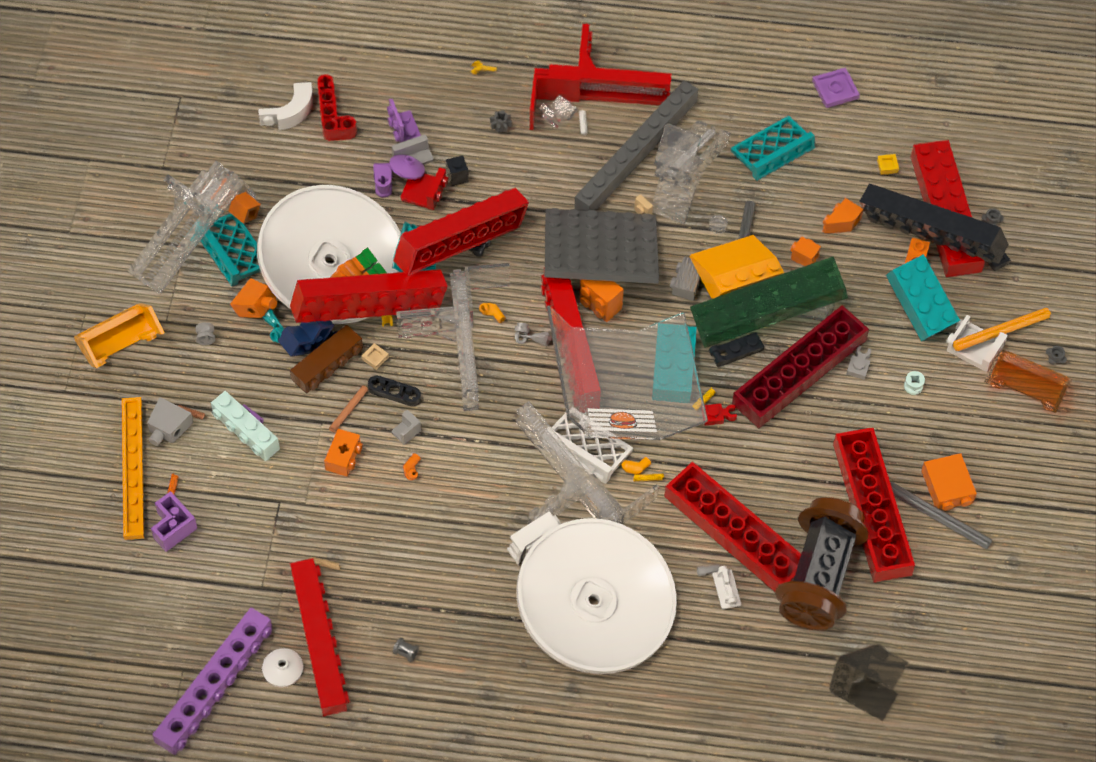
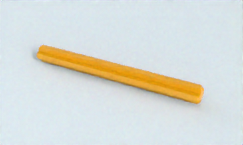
[952,307,1051,351]

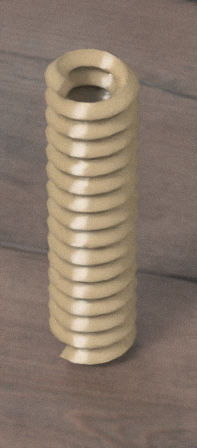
[310,557,341,570]

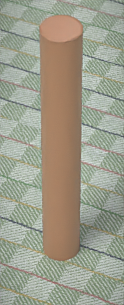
[329,385,368,433]

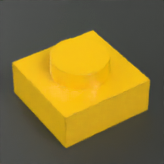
[877,154,899,175]

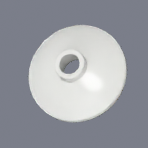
[262,648,303,687]

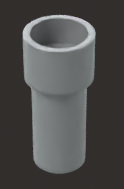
[697,564,720,576]

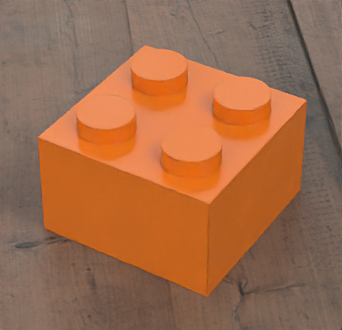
[580,279,624,322]

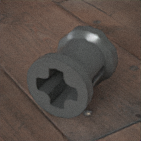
[393,637,419,662]

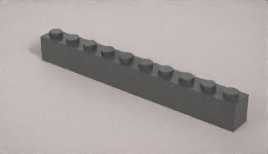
[574,80,698,211]

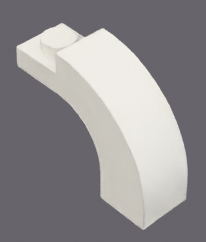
[259,82,313,130]

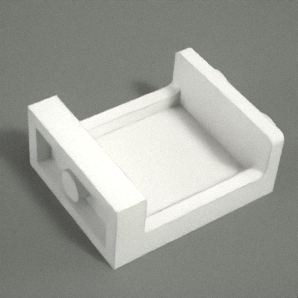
[946,315,1008,372]

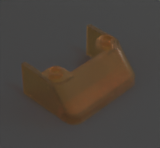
[984,349,1072,413]

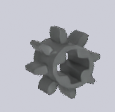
[490,110,512,133]

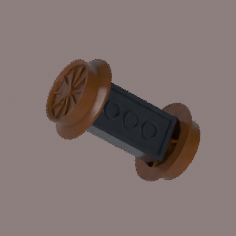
[775,497,869,630]

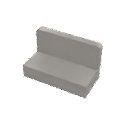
[392,134,434,165]

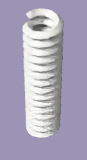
[579,110,588,135]

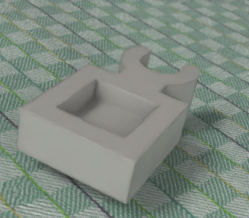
[846,346,871,380]

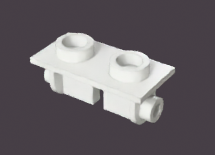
[712,566,741,609]

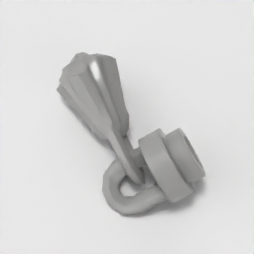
[514,322,552,346]

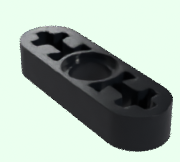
[368,375,421,406]

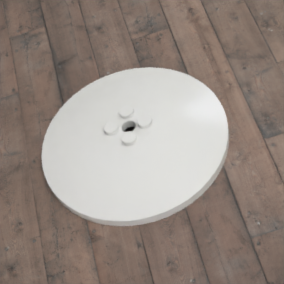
[257,185,401,324]
[516,518,676,674]

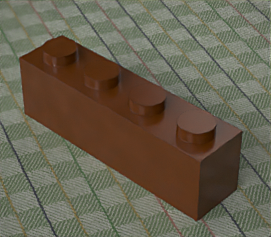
[290,325,363,394]

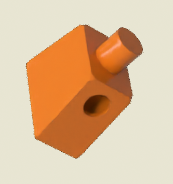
[230,278,277,318]

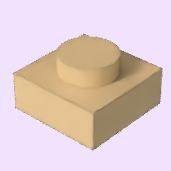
[634,194,653,215]
[362,343,389,370]

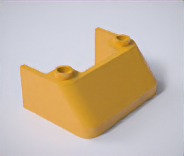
[74,303,164,368]

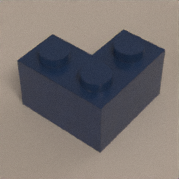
[278,320,334,357]

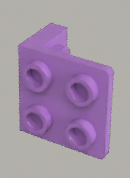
[387,99,421,143]

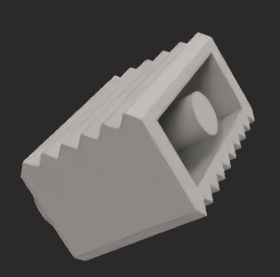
[670,256,701,301]

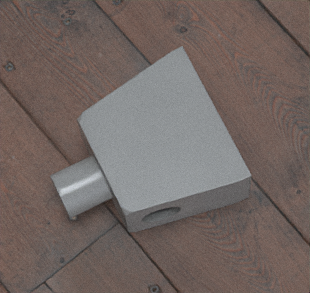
[147,397,193,446]

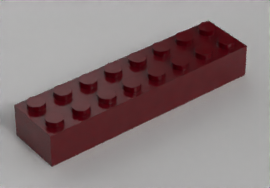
[732,305,869,429]

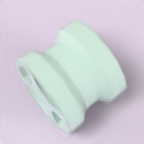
[904,371,925,395]

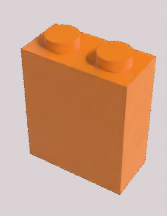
[921,453,977,511]

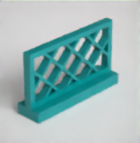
[731,115,815,181]
[195,213,261,287]

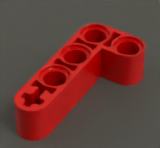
[317,74,357,141]

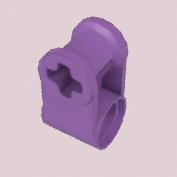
[373,163,392,198]

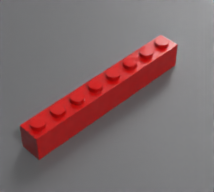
[290,558,350,716]

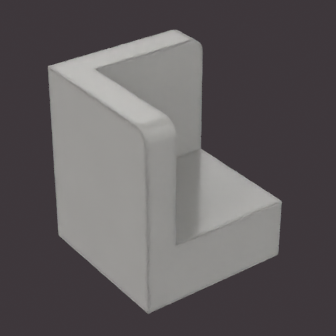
[392,410,421,445]

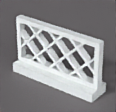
[542,408,633,484]

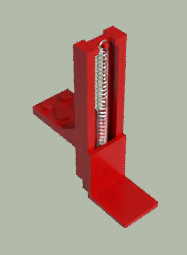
[530,23,672,130]

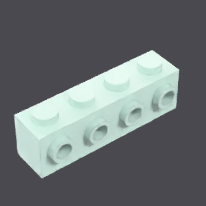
[211,391,280,461]

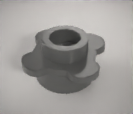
[981,208,1004,225]
[1046,346,1067,365]

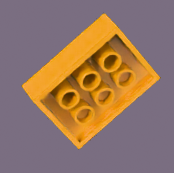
[689,235,784,303]

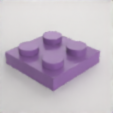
[812,67,860,108]

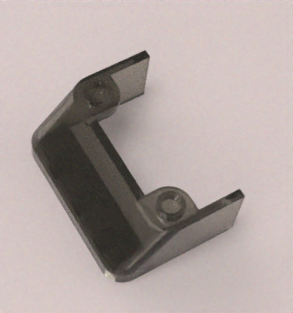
[829,644,909,721]

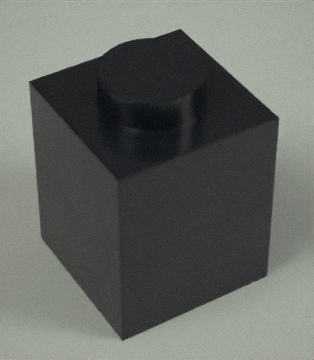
[446,155,469,187]

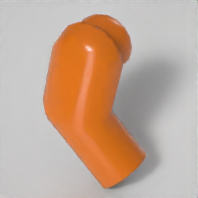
[403,453,421,481]

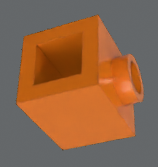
[228,192,261,224]
[790,236,821,269]

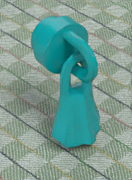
[262,309,285,343]

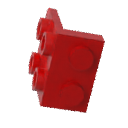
[400,167,449,210]

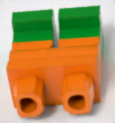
[330,247,387,278]

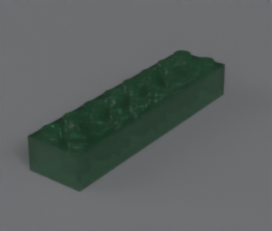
[690,256,848,348]

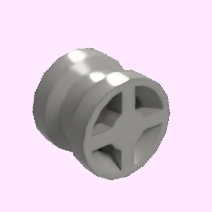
[195,322,215,345]

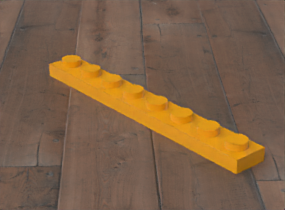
[122,397,144,540]

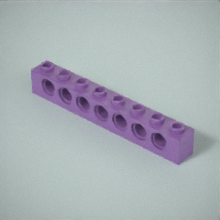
[152,608,272,755]

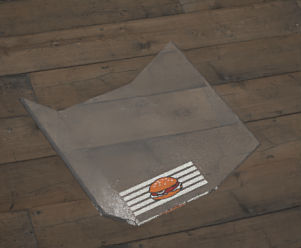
[547,306,708,440]

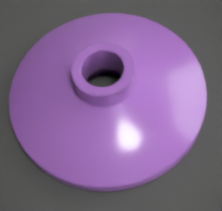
[389,155,425,179]

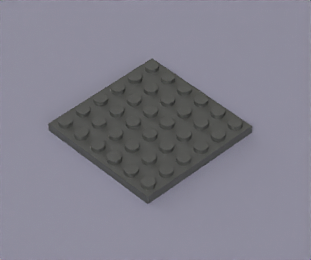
[544,208,659,284]

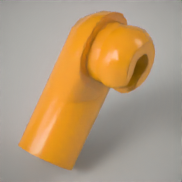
[479,303,506,323]
[621,457,651,475]

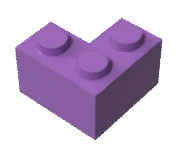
[151,491,198,552]

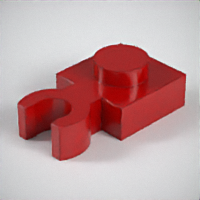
[702,404,737,426]

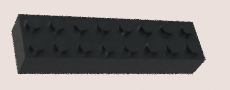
[859,183,1009,264]

